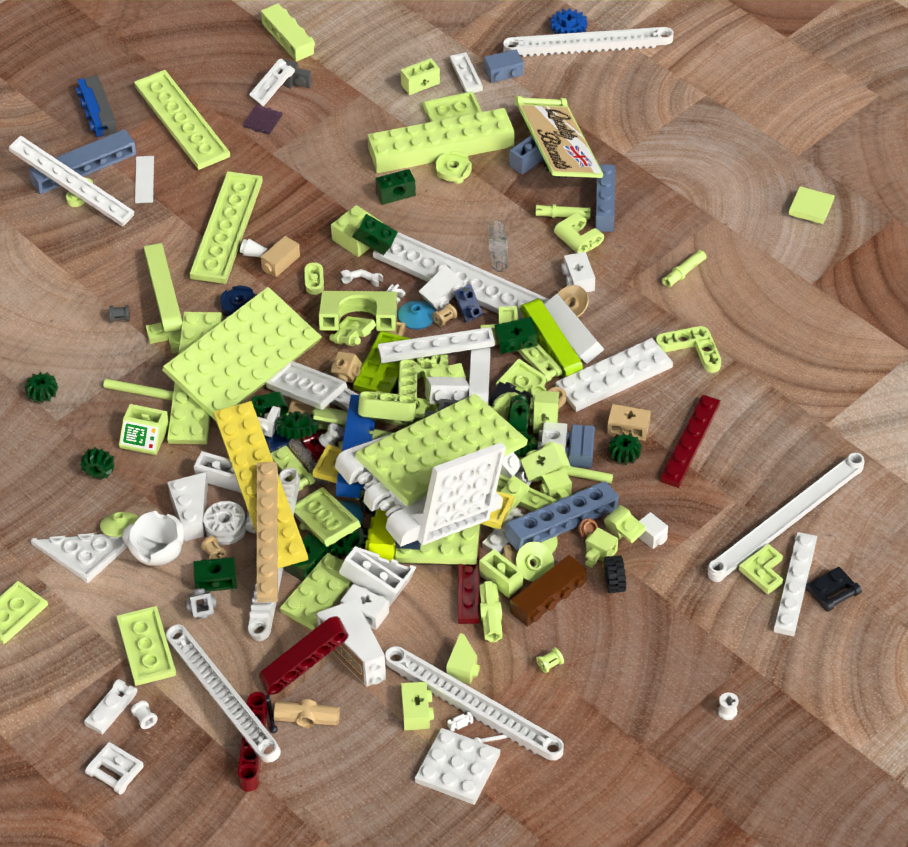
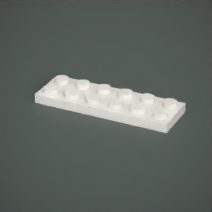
[555,338,673,412]

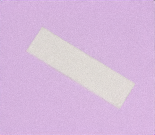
[135,156,154,203]

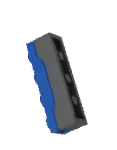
[76,75,117,137]

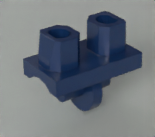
[453,284,483,322]

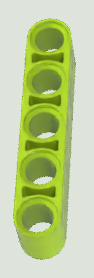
[520,298,583,378]

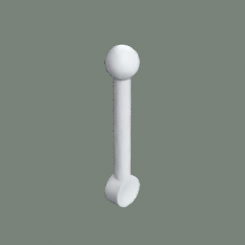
[473,734,510,743]

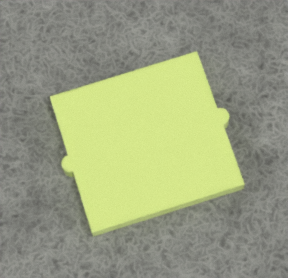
[312,407,348,425]

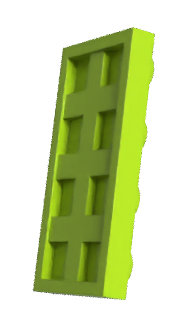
[353,331,410,393]

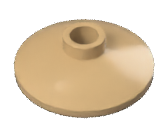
[557,285,589,317]

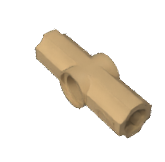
[274,699,340,728]

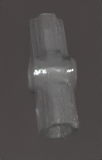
[489,221,508,272]

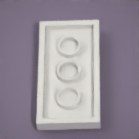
[265,361,347,410]

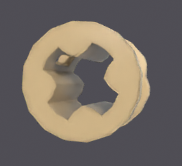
[432,303,457,327]
[201,536,226,560]

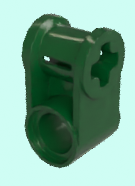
[250,391,289,418]
[507,394,529,433]

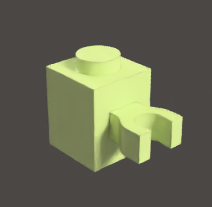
[540,469,572,500]
[585,528,618,568]

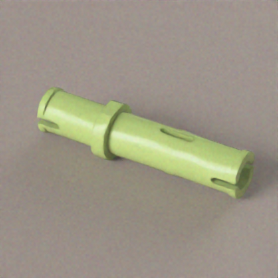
[536,204,591,219]
[662,250,706,288]

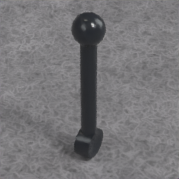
[265,695,278,733]

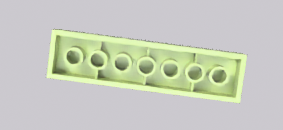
[368,108,514,174]

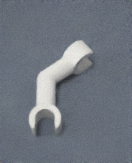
[341,269,383,287]

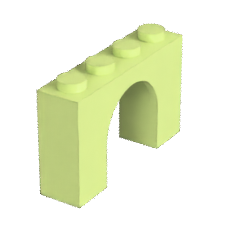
[319,291,397,331]

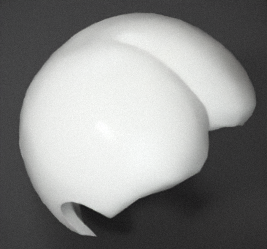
[122,511,185,566]

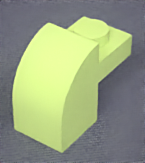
[604,505,646,543]

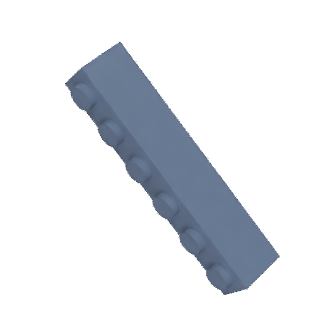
[29,129,136,194]

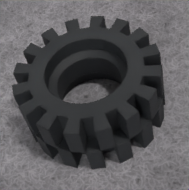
[604,555,626,593]

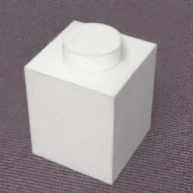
[638,512,668,549]

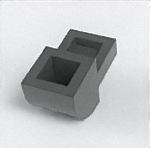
[280,59,312,89]

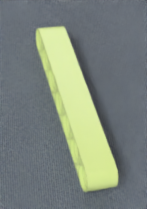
[144,243,182,333]

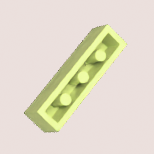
[261,3,315,62]

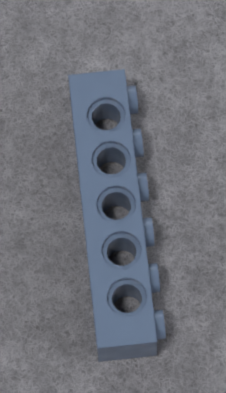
[505,481,619,551]

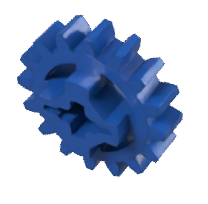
[550,8,587,34]

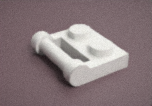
[85,742,144,794]

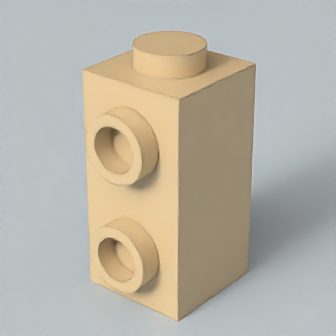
[261,236,300,277]

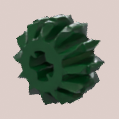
[25,371,58,404]
[608,432,642,465]
[81,447,115,480]

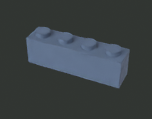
[596,164,615,232]

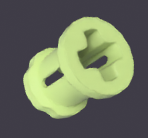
[536,647,564,674]

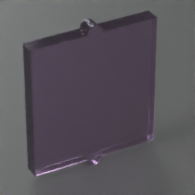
[243,105,282,135]

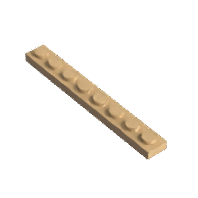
[257,462,278,603]

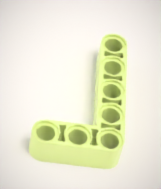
[358,359,417,421]

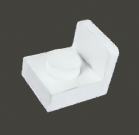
[257,406,280,437]

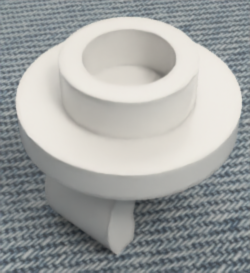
[386,284,406,304]

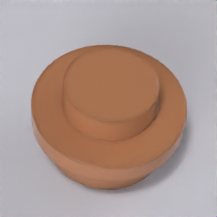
[578,518,598,538]

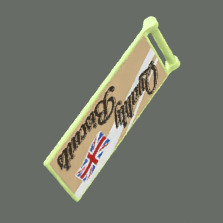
[514,96,603,178]

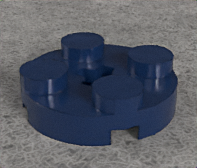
[220,285,257,316]

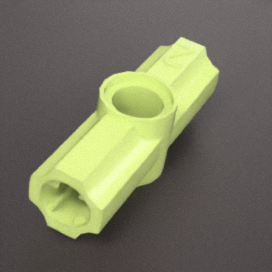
[479,581,502,642]

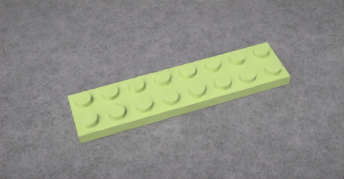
[134,70,230,170]
[190,171,263,284]
[167,312,222,444]

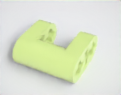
[554,213,604,253]

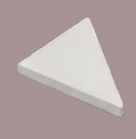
[31,533,128,583]

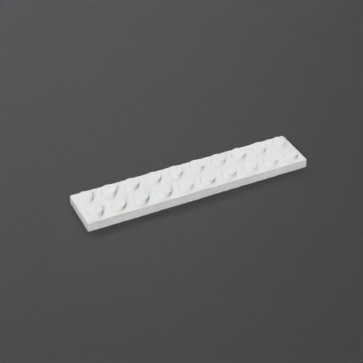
[373,232,550,319]

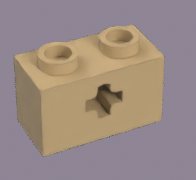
[607,404,651,441]

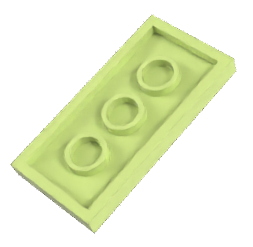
[294,487,361,547]
[280,553,354,630]
[117,606,176,686]

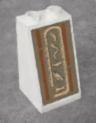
[317,599,386,687]

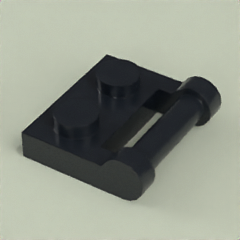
[806,567,862,612]

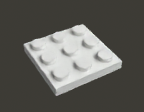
[415,728,500,805]

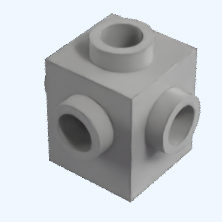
[186,588,216,619]

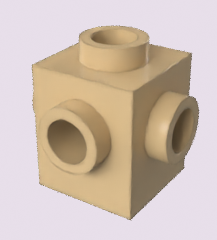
[331,352,362,383]

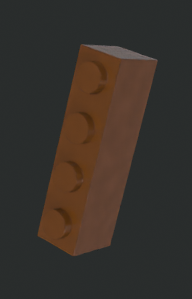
[510,555,587,627]

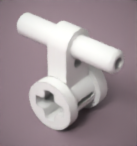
[319,422,345,448]

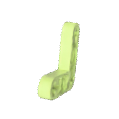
[656,326,721,373]

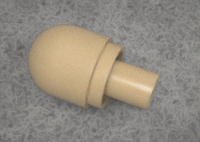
[502,545,517,566]

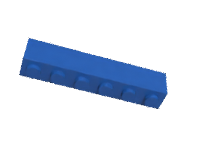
[336,394,375,498]

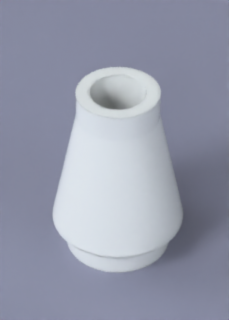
[240,239,268,258]

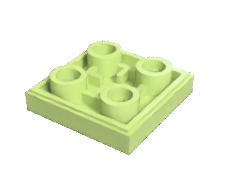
[789,186,835,224]

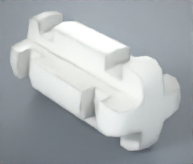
[447,712,473,731]

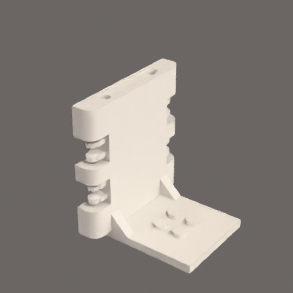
[335,433,506,546]

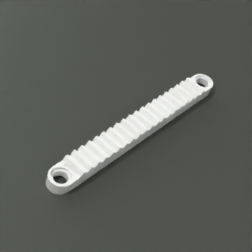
[503,27,674,57]
[248,468,300,641]
[166,624,281,762]
[385,646,564,760]

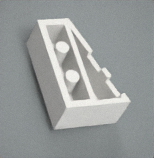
[167,472,208,541]
[339,546,416,607]

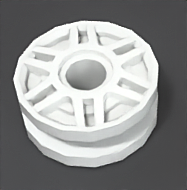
[203,501,246,545]

